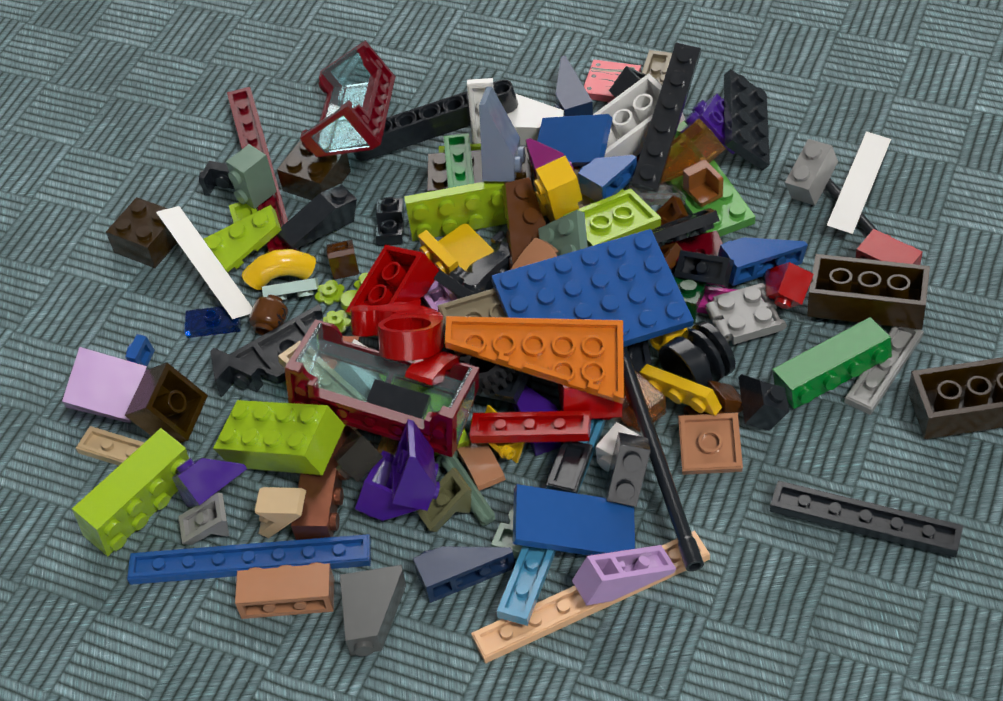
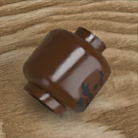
[249,295,288,336]

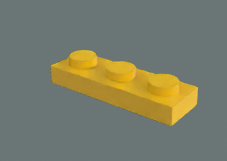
[640,364,722,416]

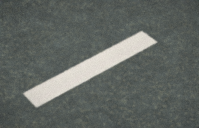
[827,131,891,234]
[156,206,252,319]

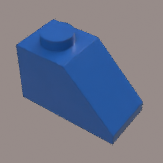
[578,155,637,202]

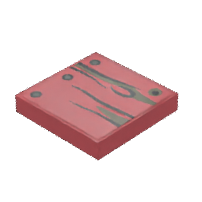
[584,60,641,102]

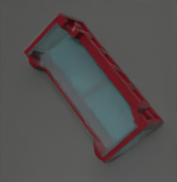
[300,40,396,157]
[285,319,479,457]

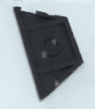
[229,304,324,384]

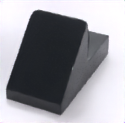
[674,250,734,288]
[210,347,263,397]

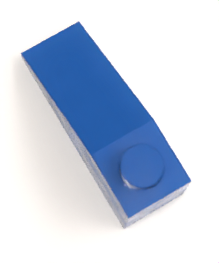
[718,237,808,286]

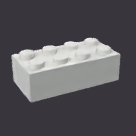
[593,73,685,157]

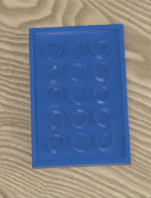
[492,229,694,375]

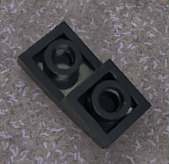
[376,197,404,245]

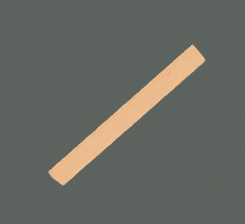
[471,530,710,664]

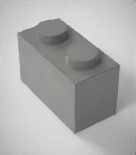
[785,139,838,205]

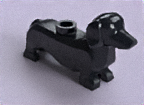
[452,230,510,292]

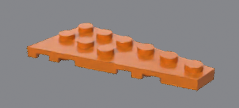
[445,316,624,404]

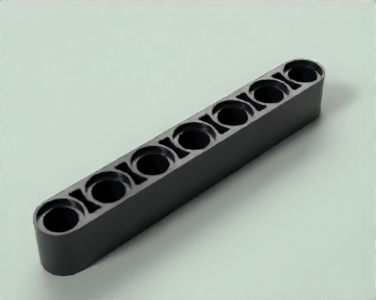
[347,79,518,161]

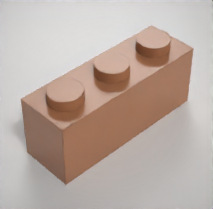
[235,562,335,619]

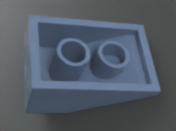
[479,87,525,182]

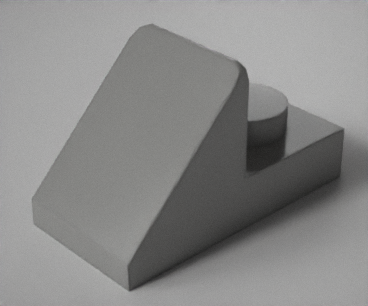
[178,493,230,545]

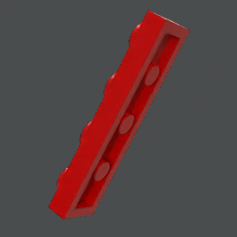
[469,410,591,443]

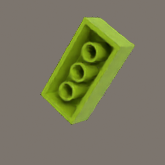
[213,400,345,475]
[72,428,189,557]

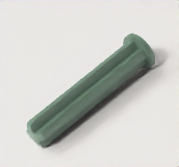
[436,451,495,526]

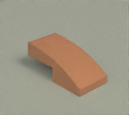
[456,438,506,491]

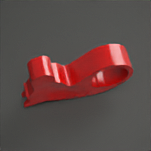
[350,299,444,361]

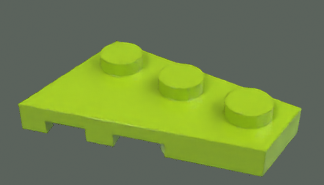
[203,205,281,273]

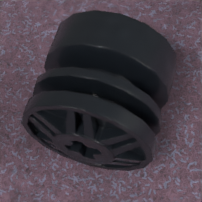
[659,321,736,387]

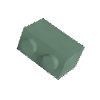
[226,144,277,209]

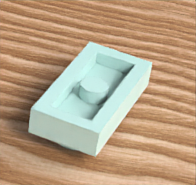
[262,277,319,300]

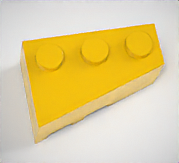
[534,156,583,223]

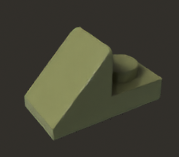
[417,468,472,532]

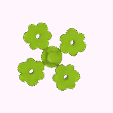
[315,273,368,334]

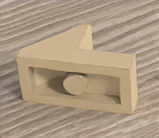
[255,487,306,538]

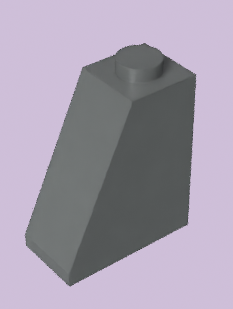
[340,565,406,656]

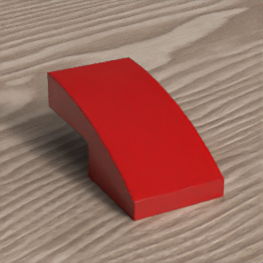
[405,351,460,385]

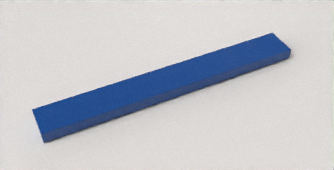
[127,534,371,585]

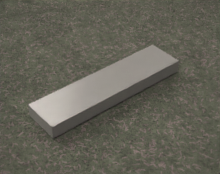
[844,326,924,415]

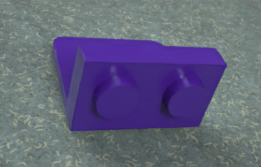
[681,94,735,154]

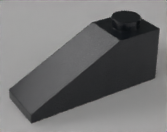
[276,184,357,250]

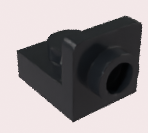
[199,161,234,196]

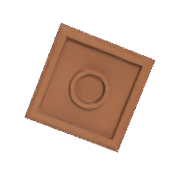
[678,413,743,475]

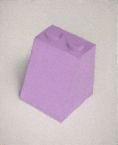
[62,347,147,423]

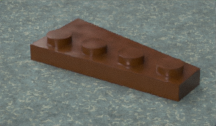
[502,177,546,270]

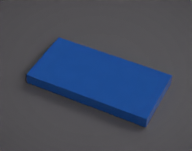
[513,484,635,556]

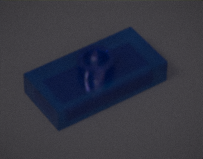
[185,306,241,338]

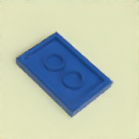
[537,114,613,167]

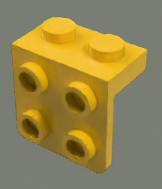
[418,224,494,275]

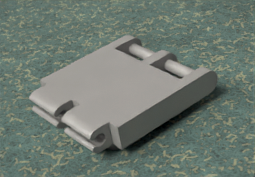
[706,283,787,344]

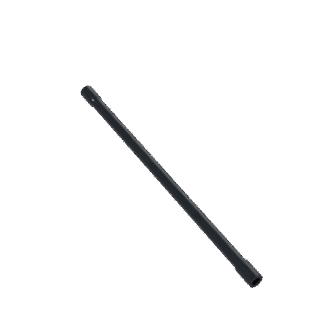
[623,346,704,572]

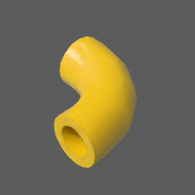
[242,249,316,290]

